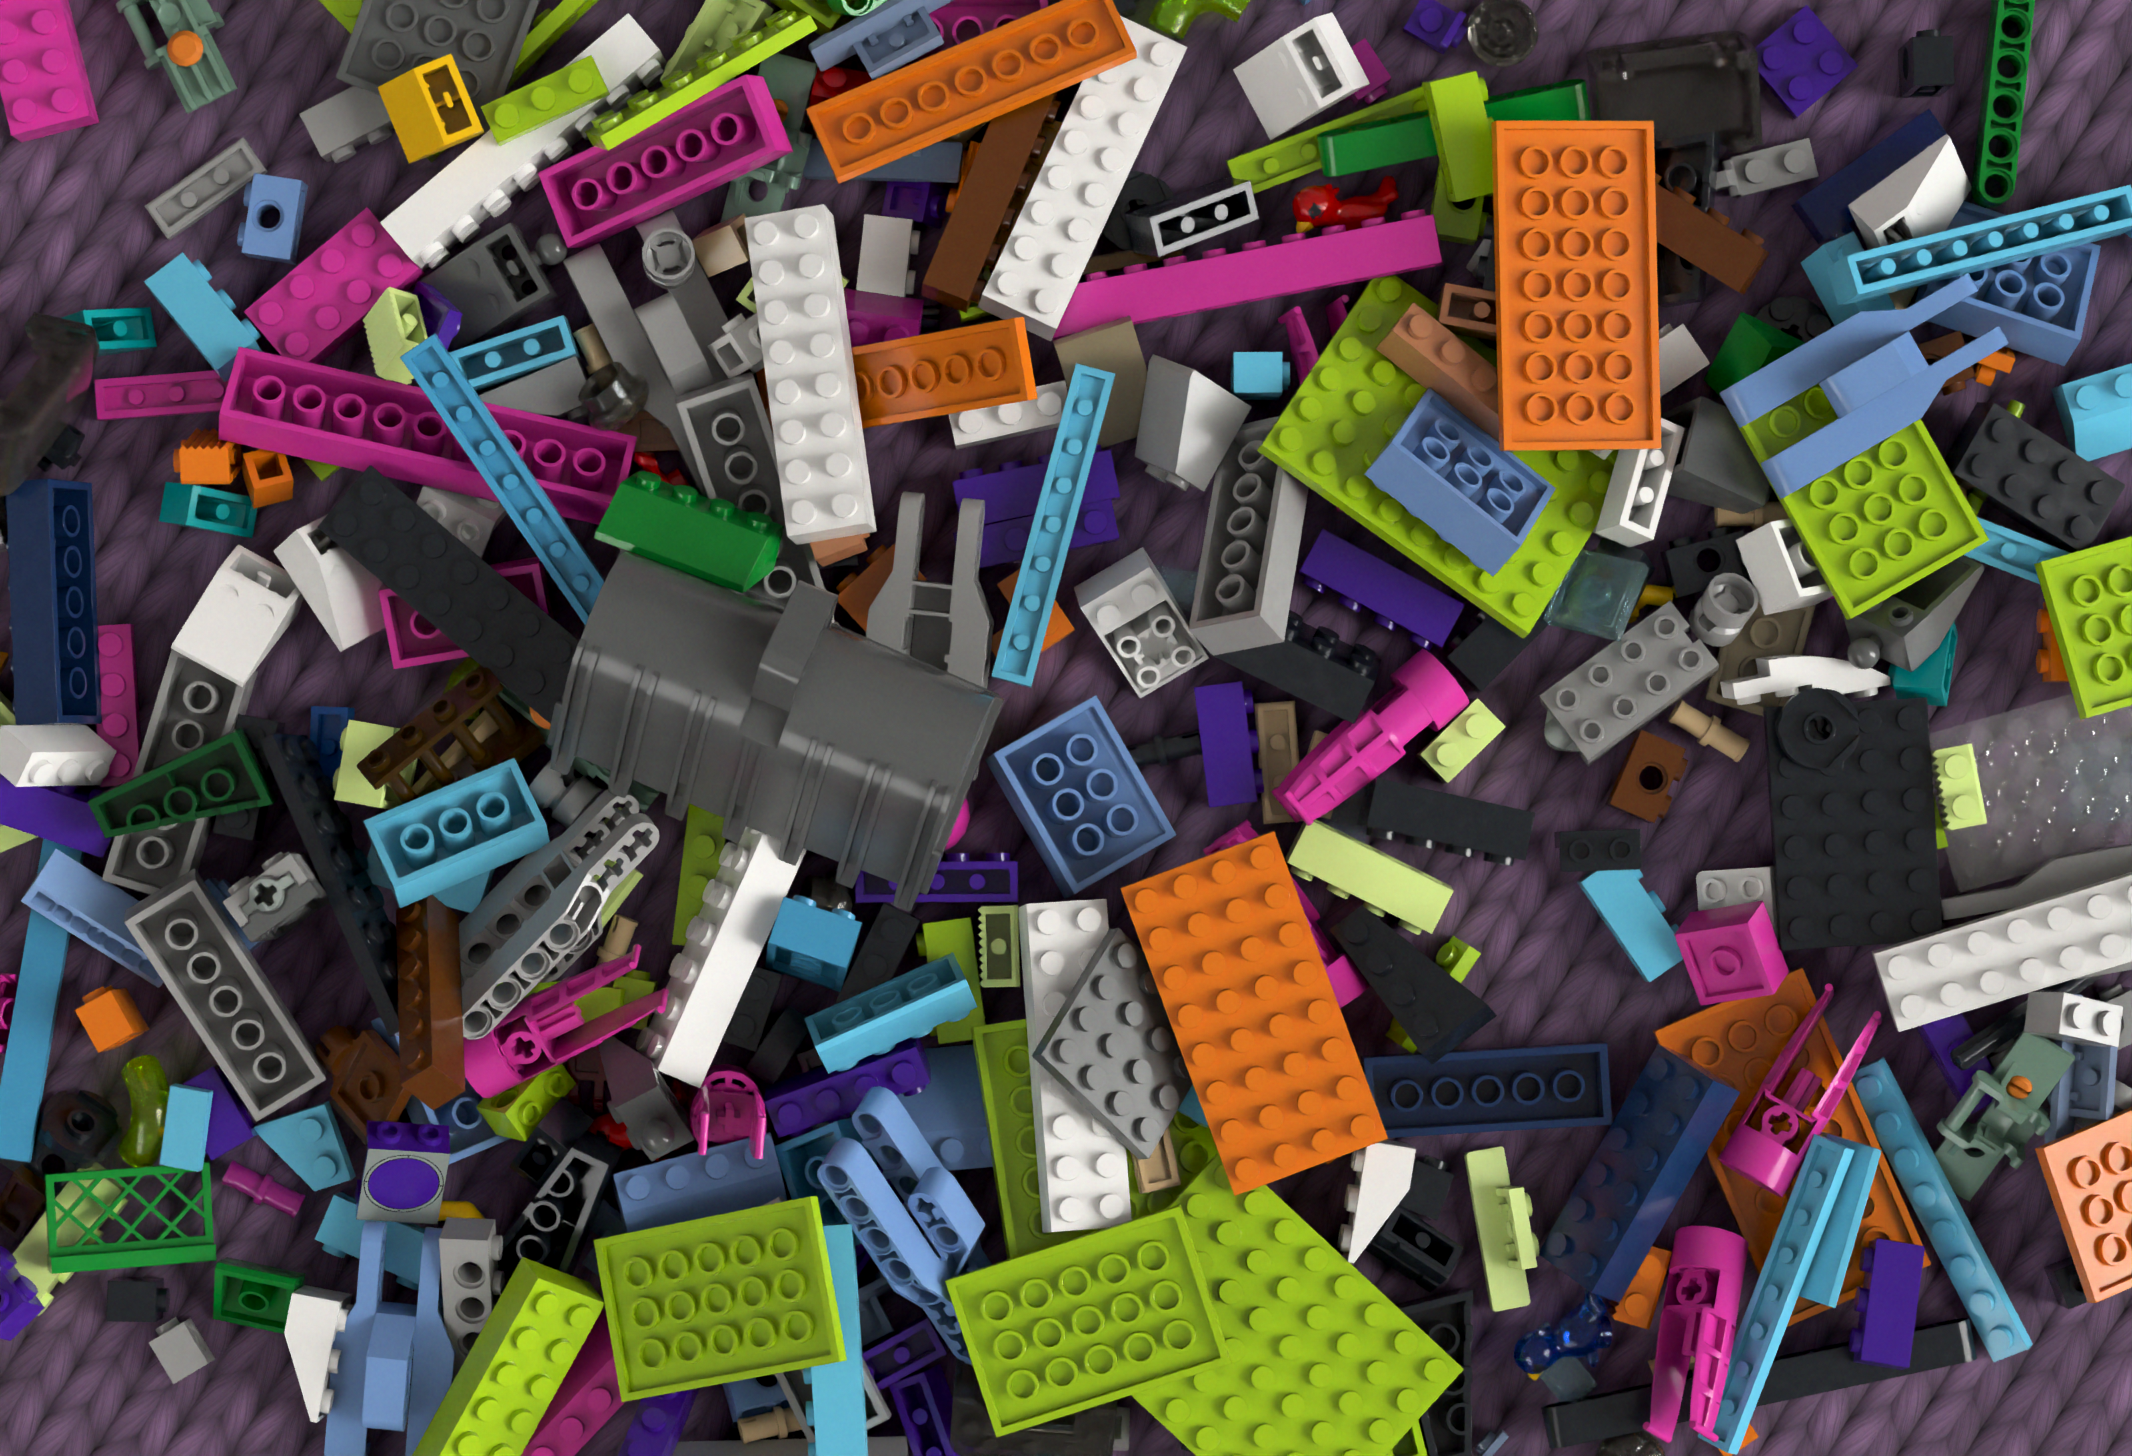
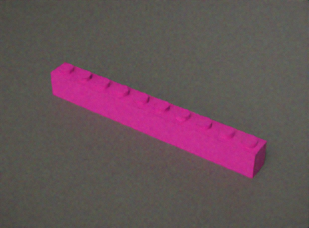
[1045,209,1444,341]

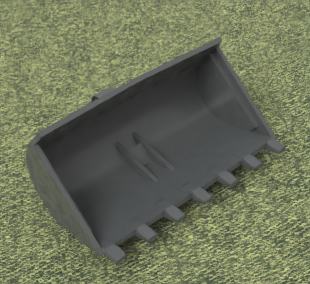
[547,549,1004,912]

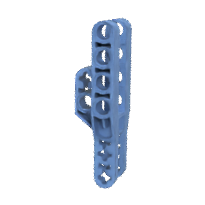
[1719,273,2009,499]
[817,1086,992,1365]
[324,1220,456,1456]

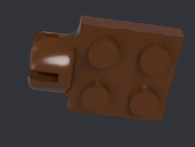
[315,1025,412,1137]

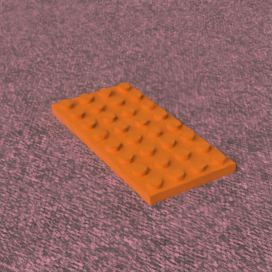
[1492,121,1661,451]
[1120,831,1388,1196]
[1653,967,1931,1327]

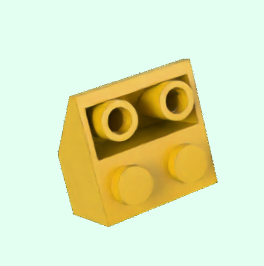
[377,54,485,164]

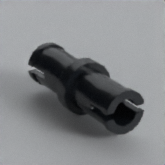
[1126,729,1202,768]

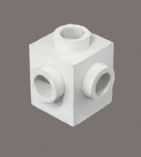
[707,313,764,379]

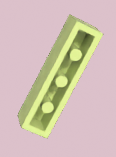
[1286,819,1454,935]
[12,1162,128,1316]

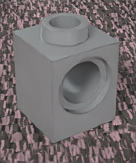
[149,1317,215,1384]

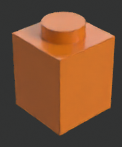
[242,449,294,509]

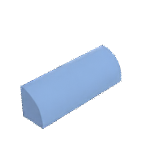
[21,849,163,988]

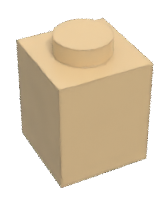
[691,213,750,278]

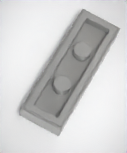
[145,138,268,240]

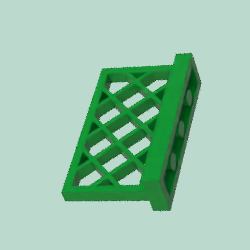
[44,1162,216,1274]

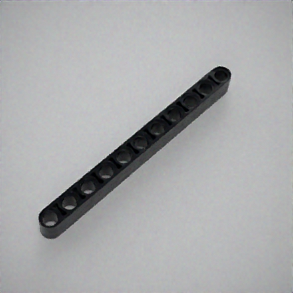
[1541,1318,1977,1448]

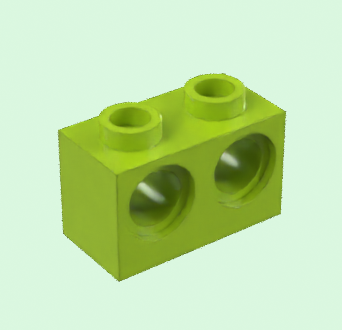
[476,1053,576,1142]

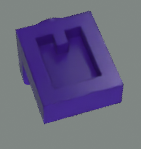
[1402,0,1468,55]
[881,181,948,229]

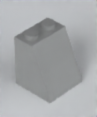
[1135,354,1251,491]

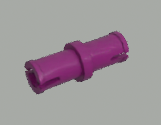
[221,1160,306,1219]

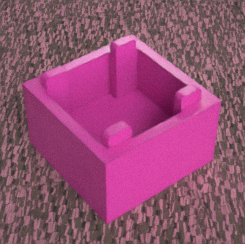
[1674,901,1789,1006]

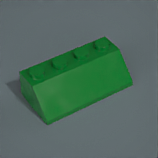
[594,471,784,594]

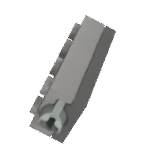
[1539,600,1719,767]
[222,851,330,942]

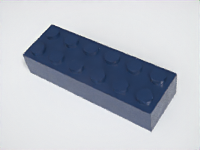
[4,479,102,725]
[1361,1041,1612,1138]
[1539,1044,1740,1303]

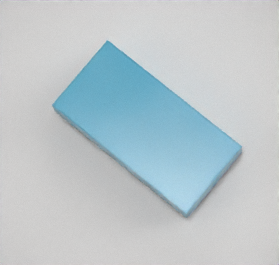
[159,1083,213,1172]

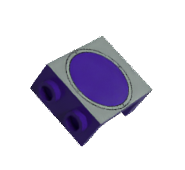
[355,1120,450,1224]

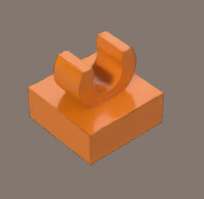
[1973,337,2016,387]

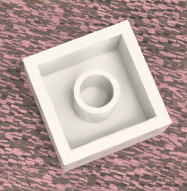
[1736,518,1833,615]

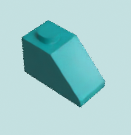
[56,307,157,359]
[159,482,258,538]
[1888,622,1958,706]

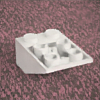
[1233,12,1370,141]
[1848,134,1972,250]
[273,514,385,652]
[171,544,304,687]
[1074,547,1209,698]
[1337,1140,1416,1263]
[284,1285,353,1423]

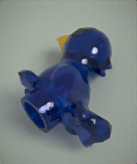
[1513,1289,1612,1381]

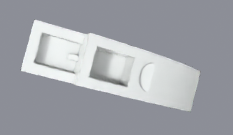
[1720,655,1891,705]

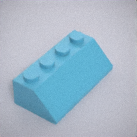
[2051,363,2132,461]
[363,758,550,908]
[804,952,977,1074]
[1799,1132,1882,1308]

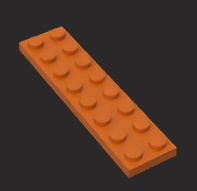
[806,0,1137,184]
[756,316,1038,429]

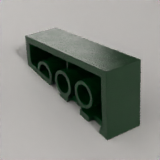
[87,727,277,838]

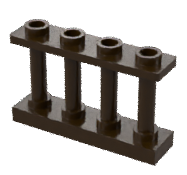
[357,665,546,804]

